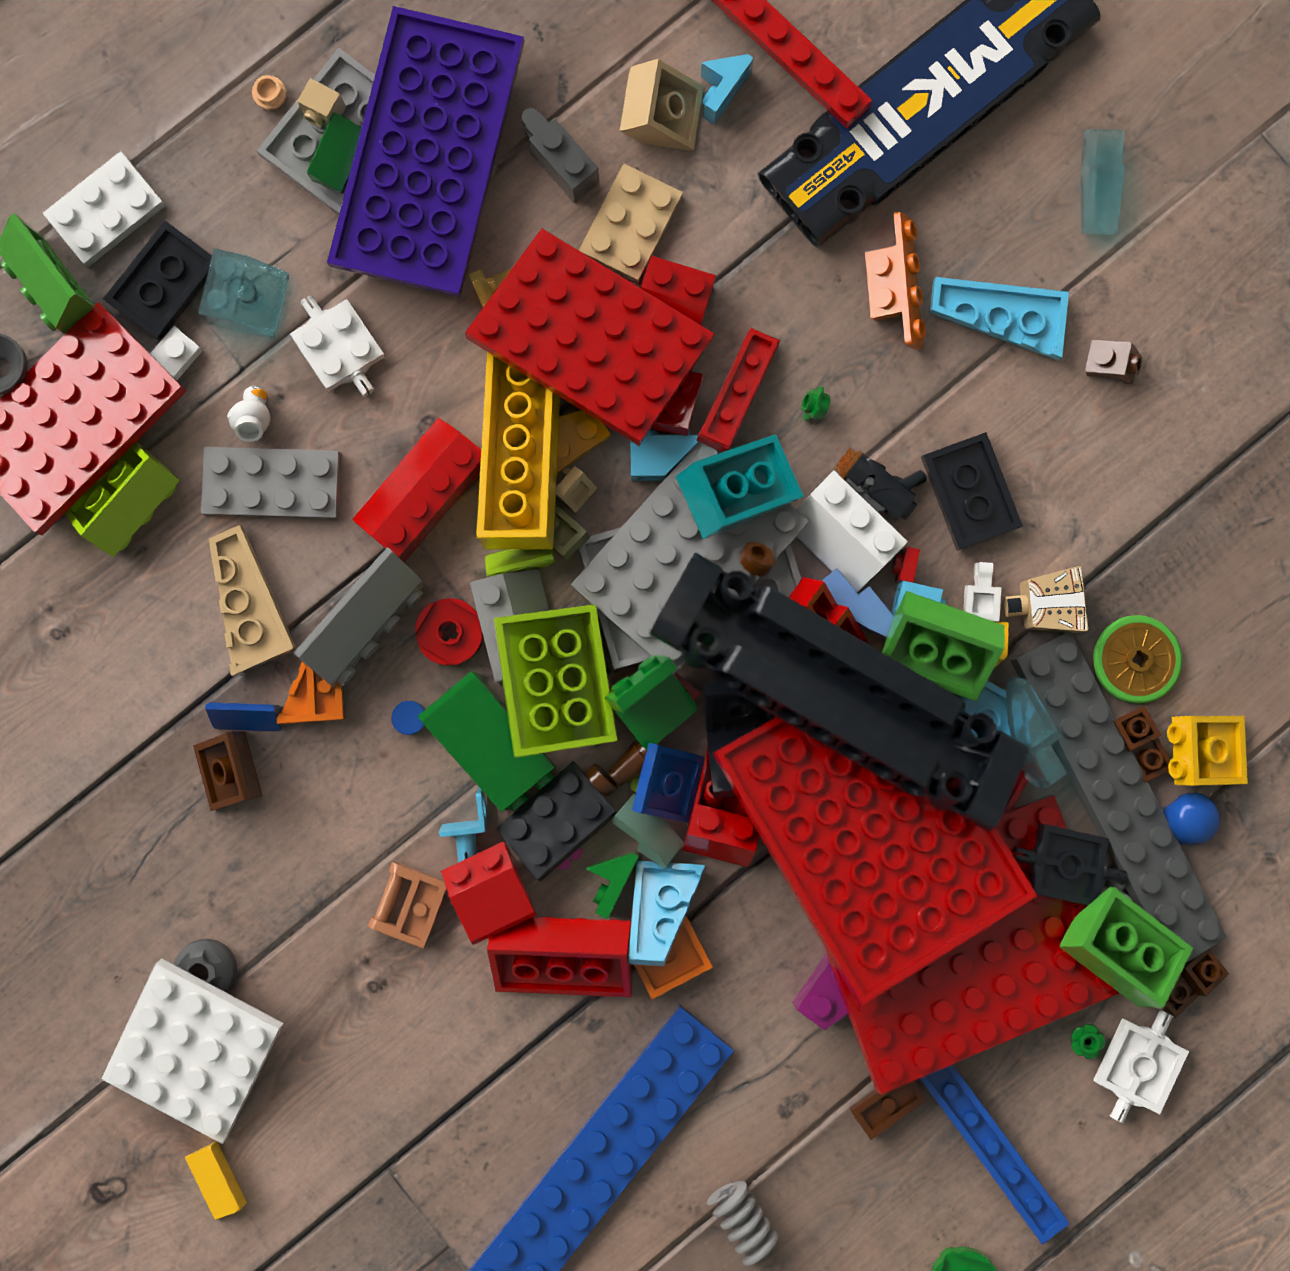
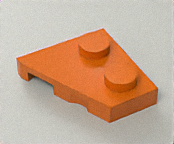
[277,662,345,725]

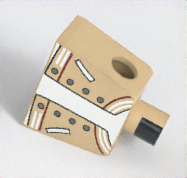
[1003,566,1088,633]

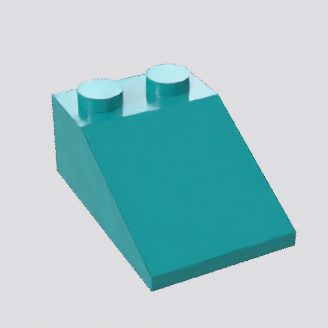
[675,434,804,539]

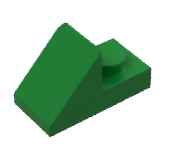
[586,851,639,919]

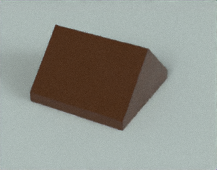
[193,731,263,811]

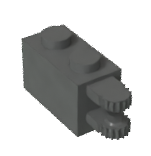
[521,107,599,204]

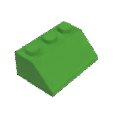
[0,213,94,334]
[882,591,1005,701]
[1059,887,1193,1008]

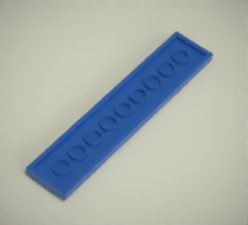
[468,1005,734,1271]

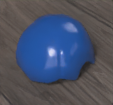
[1163,792,1221,846]

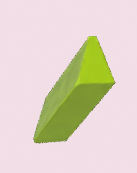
[485,549,556,577]

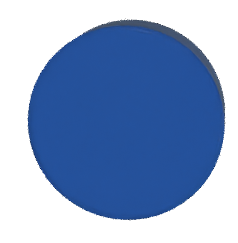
[391,701,425,735]

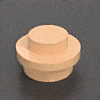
[252,75,286,110]

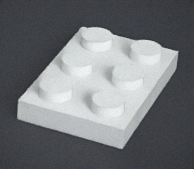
[43,151,166,268]

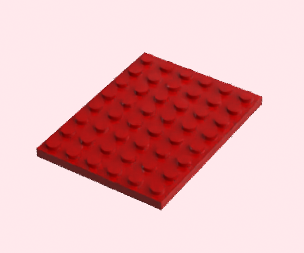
[713,717,1037,1005]
[824,795,1119,1094]

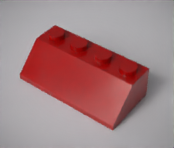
[352,418,481,562]
[487,917,633,997]

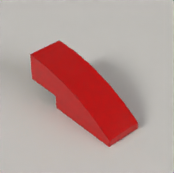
[788,577,869,644]

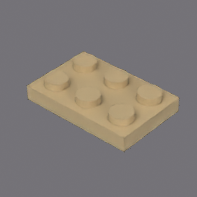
[579,163,683,284]

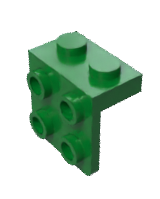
[605,655,697,749]

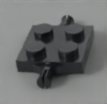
[1012,824,1127,906]

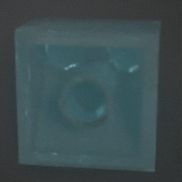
[198,248,289,338]

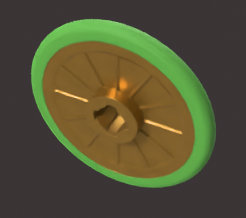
[1093,615,1182,704]

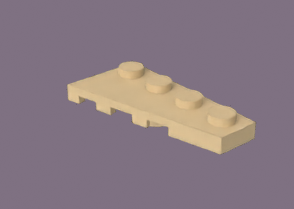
[209,525,297,677]

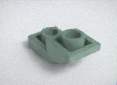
[612,794,684,869]

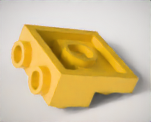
[1167,716,1248,785]

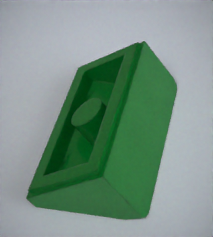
[307,112,361,193]

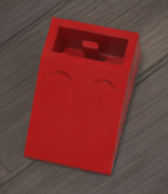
[682,746,759,867]

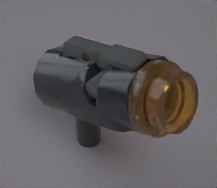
[833,447,927,521]

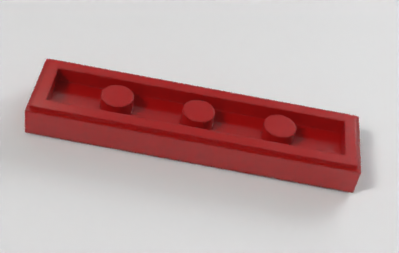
[696,327,780,452]

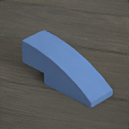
[822,569,894,641]

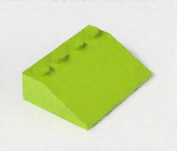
[493,604,617,757]

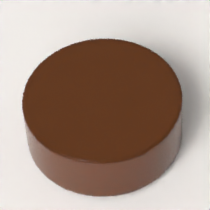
[739,542,776,576]
[586,763,618,796]

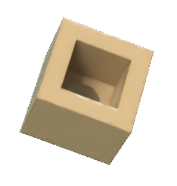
[297,78,346,128]

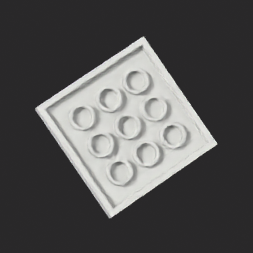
[102,958,284,1144]

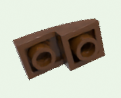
[1113,706,1170,783]
[1162,949,1229,1018]

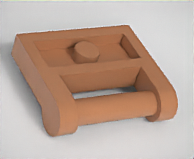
[368,861,447,949]

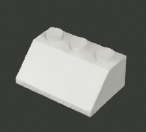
[796,470,908,592]

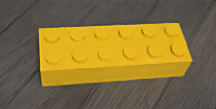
[477,352,560,550]

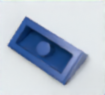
[205,702,282,731]

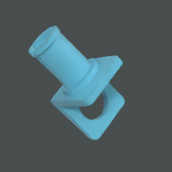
[439,787,488,863]

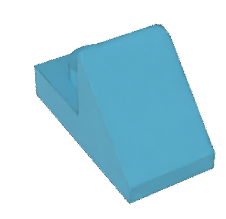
[700,54,754,125]

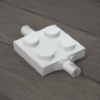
[290,295,385,397]
[1093,1009,1189,1124]

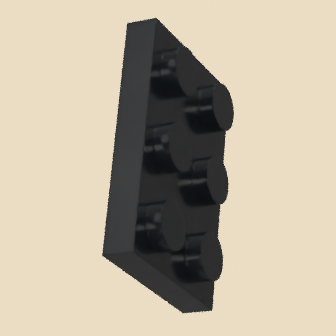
[103,220,221,342]
[921,432,1023,551]
[496,761,617,882]

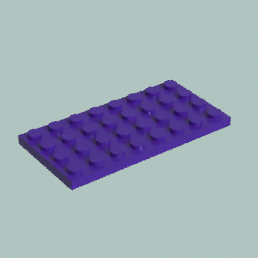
[327,6,525,297]

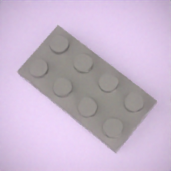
[201,447,341,519]

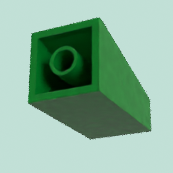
[417,671,556,812]

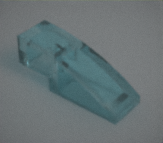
[1081,129,1125,234]
[1006,677,1067,789]

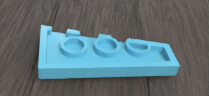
[930,277,1069,361]

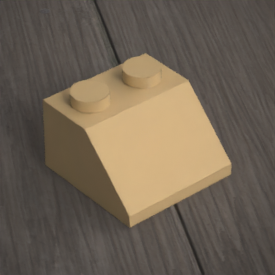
[620,59,704,151]

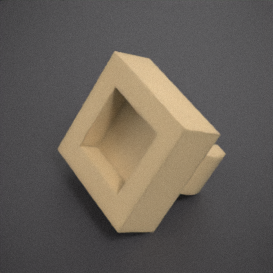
[556,466,597,513]

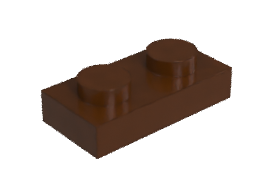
[849,1081,927,1140]

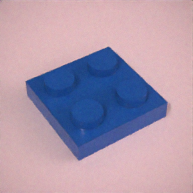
[632,743,705,823]

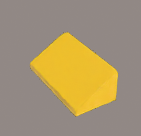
[185,1141,247,1220]

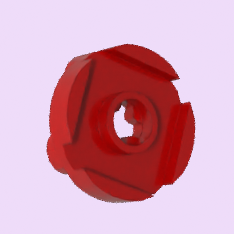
[415,598,484,666]

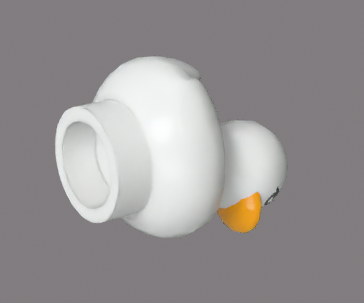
[227,386,271,442]

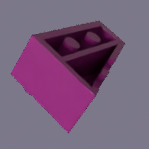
[792,953,848,1030]

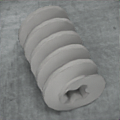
[707,1181,777,1266]

